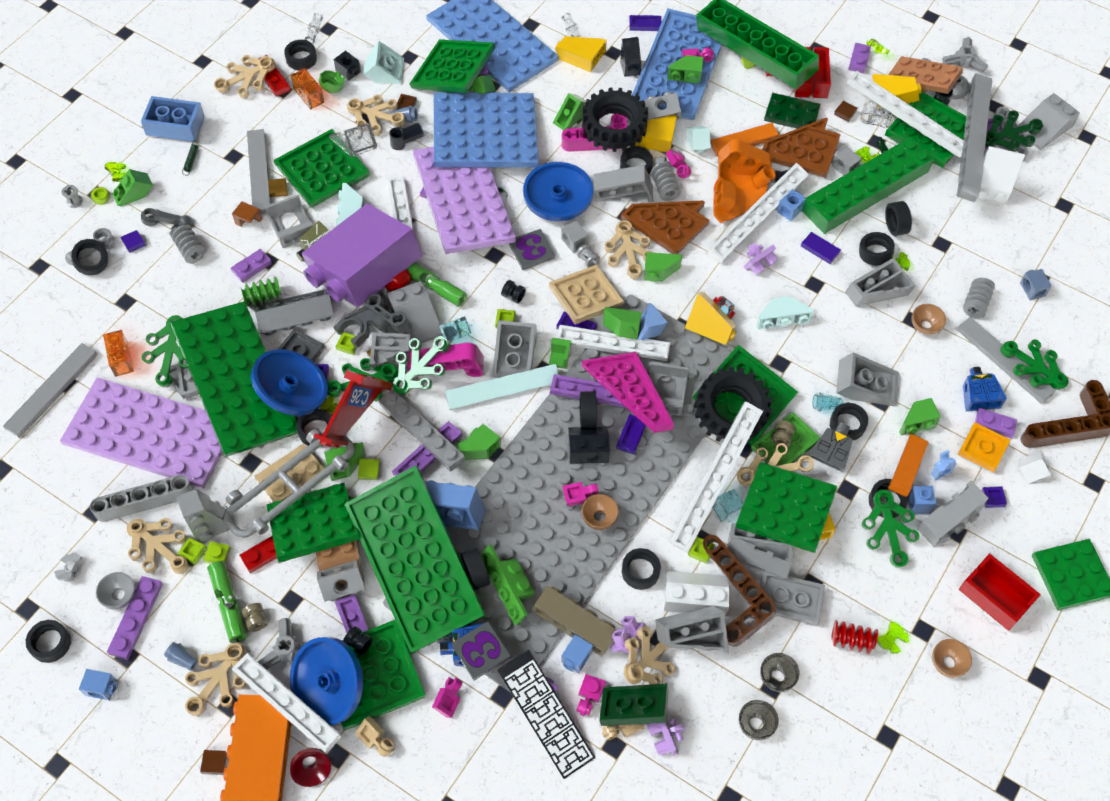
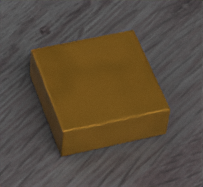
[268,178,288,197]

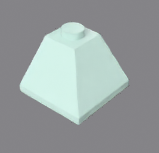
[363,41,404,84]

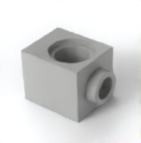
[832,146,862,176]
[561,221,588,253]

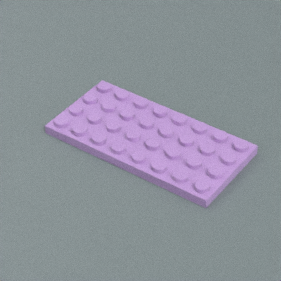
[413,147,516,254]
[60,377,222,489]

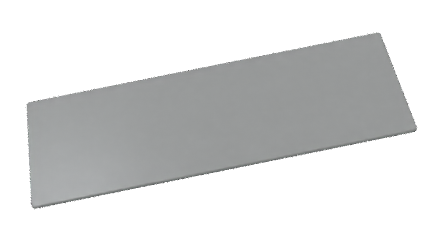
[383,295,732,693]

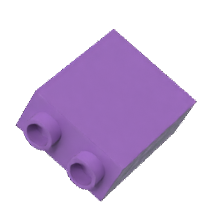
[302,203,423,308]

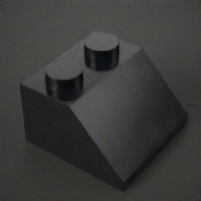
[568,427,610,464]

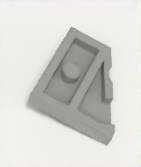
[369,333,411,368]
[160,361,199,399]

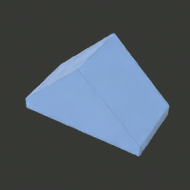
[638,303,668,340]

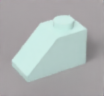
[685,126,711,153]

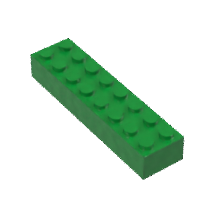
[696,0,819,90]
[802,137,934,234]

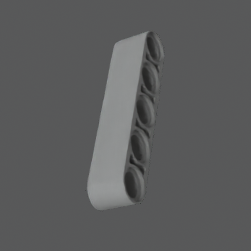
[90,475,193,522]

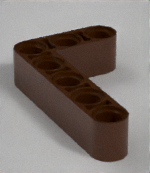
[1020,380,1110,448]
[703,535,776,647]

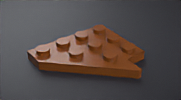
[762,118,841,178]
[621,200,709,254]

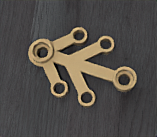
[214,55,275,98]
[347,94,405,136]
[605,220,653,280]
[737,443,814,487]
[127,518,189,574]
[624,626,675,684]
[185,643,247,716]

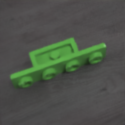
[481,544,535,625]

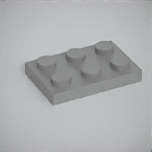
[760,570,825,626]

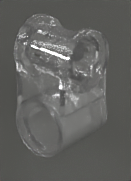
[860,101,894,128]

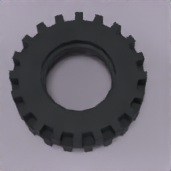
[582,87,648,152]
[694,367,772,442]

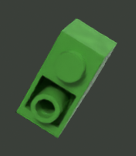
[667,55,703,83]
[112,169,153,206]
[899,398,941,435]
[457,424,501,460]
[324,442,366,481]

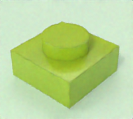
[203,541,231,564]

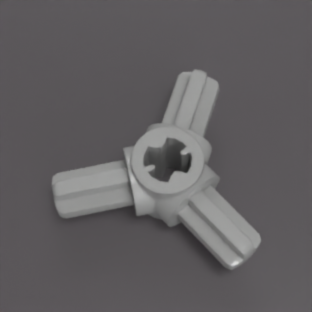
[942,37,988,72]
[258,618,301,670]

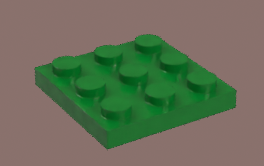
[1031,539,1110,611]

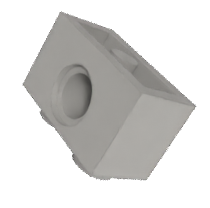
[644,92,682,120]
[317,560,365,602]

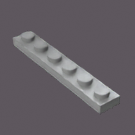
[378,390,466,472]

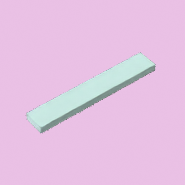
[445,364,558,409]

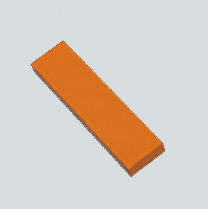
[710,123,779,156]
[888,434,929,497]

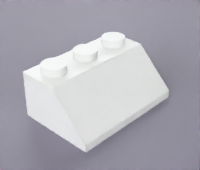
[664,571,729,616]

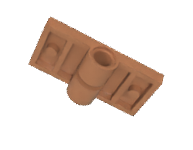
[888,56,963,94]

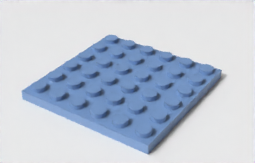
[434,92,539,168]

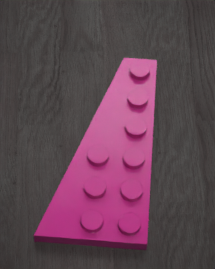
[582,352,674,433]

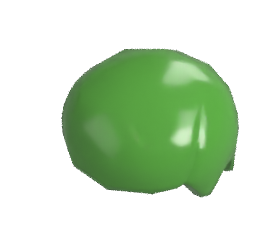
[319,70,345,93]

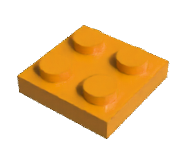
[957,422,1010,473]

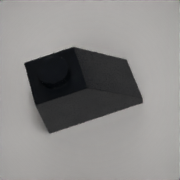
[620,37,641,77]

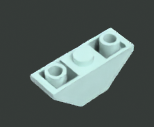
[336,183,364,226]
[756,296,814,329]

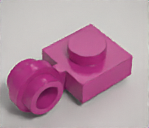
[682,47,714,62]
[666,149,691,179]
[577,674,606,716]

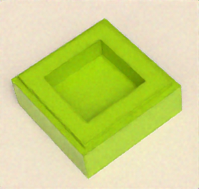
[495,309,516,328]
[335,332,357,355]
[358,459,380,480]
[177,537,207,565]
[688,537,715,564]

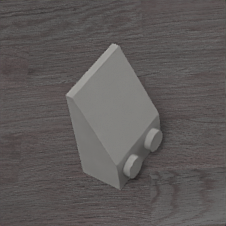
[1018,93,1080,150]
[387,281,444,346]
[492,320,537,377]
[836,352,899,406]

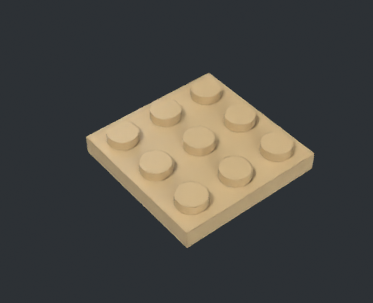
[549,265,624,325]

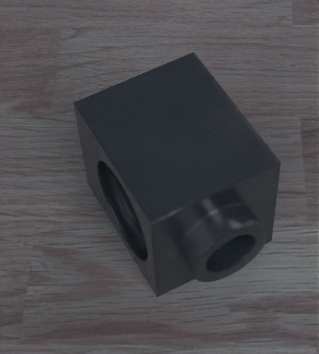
[333,50,361,81]

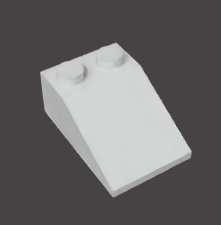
[978,146,1025,204]

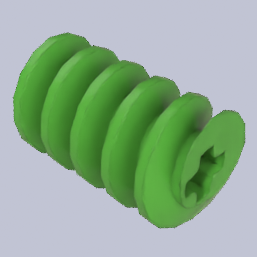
[241,276,282,307]

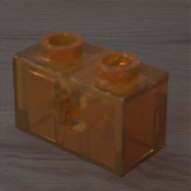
[290,68,325,110]
[103,330,134,377]

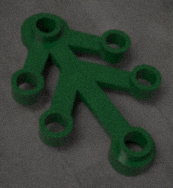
[985,110,1043,152]

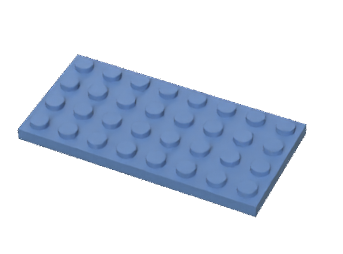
[426,0,559,92]
[632,8,722,120]

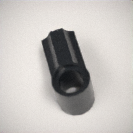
[389,123,424,150]

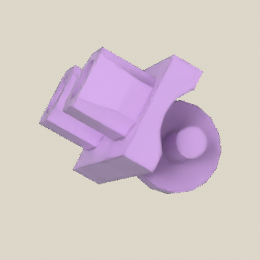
[743,243,778,275]
[610,616,646,654]
[646,719,686,756]

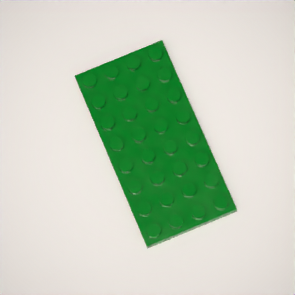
[171,301,298,458]
[345,465,486,654]

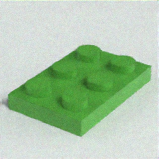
[751,412,820,466]

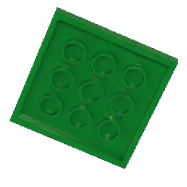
[409,39,496,93]
[885,92,966,168]
[274,129,370,208]
[692,344,798,446]
[735,462,837,553]
[266,482,360,563]
[341,620,426,731]

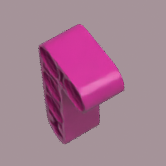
[561,114,627,152]
[406,343,484,377]

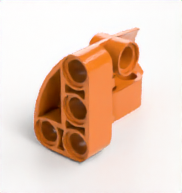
[713,139,776,224]

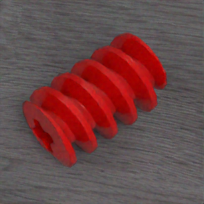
[831,620,878,655]

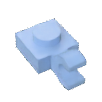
[931,450,957,480]

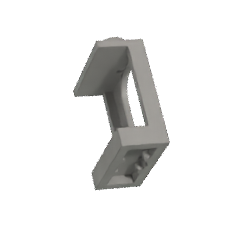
[265,195,313,248]
[649,362,689,417]

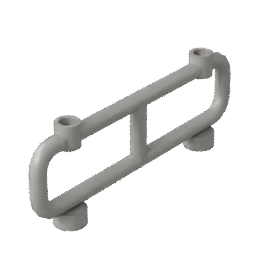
[223,429,355,538]

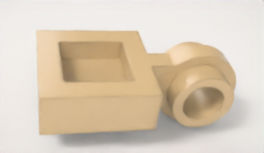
[355,716,395,757]
[602,724,645,741]

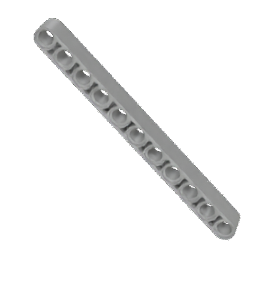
[957,73,992,202]

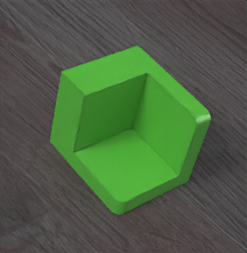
[470,75,496,94]
[549,338,571,369]

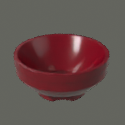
[290,748,331,787]

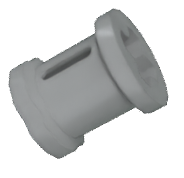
[61,185,83,208]
[577,244,600,268]

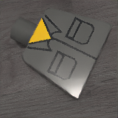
[809,422,853,473]

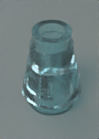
[812,392,843,411]

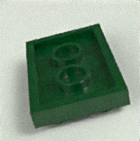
[764,92,821,129]
[599,683,669,726]

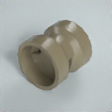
[771,420,796,448]
[242,603,268,632]

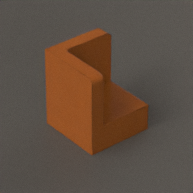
[232,201,262,227]

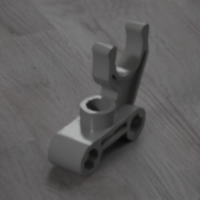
[333,294,412,348]

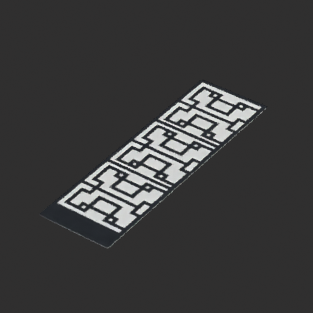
[497,650,595,779]

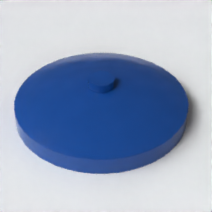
[523,162,593,221]
[251,349,328,416]
[290,637,363,726]

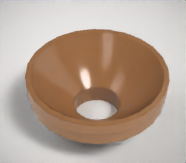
[911,304,946,335]
[582,494,618,530]
[932,639,972,678]

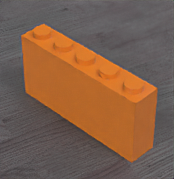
[220,694,292,801]

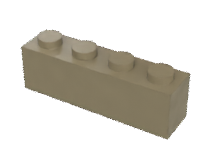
[531,585,616,657]

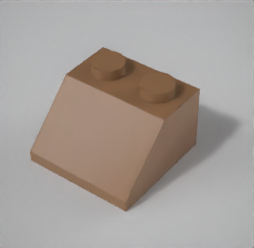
[316,540,365,585]

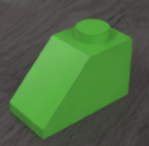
[553,93,586,130]
[644,252,682,282]
[603,307,642,339]

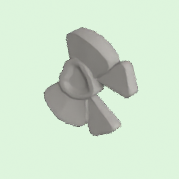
[54,553,83,582]

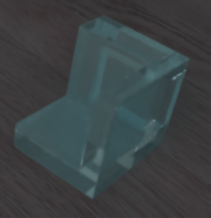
[439,316,471,342]
[712,489,744,522]

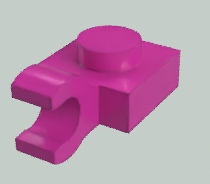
[562,482,599,507]
[432,677,463,718]

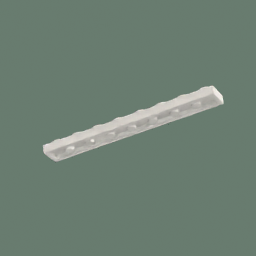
[847,71,963,158]
[708,163,809,263]
[669,401,763,552]

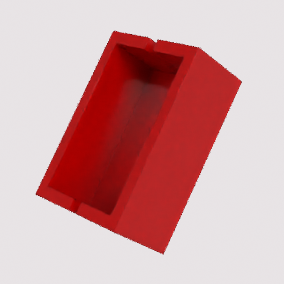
[794,47,831,99]
[958,553,1041,631]

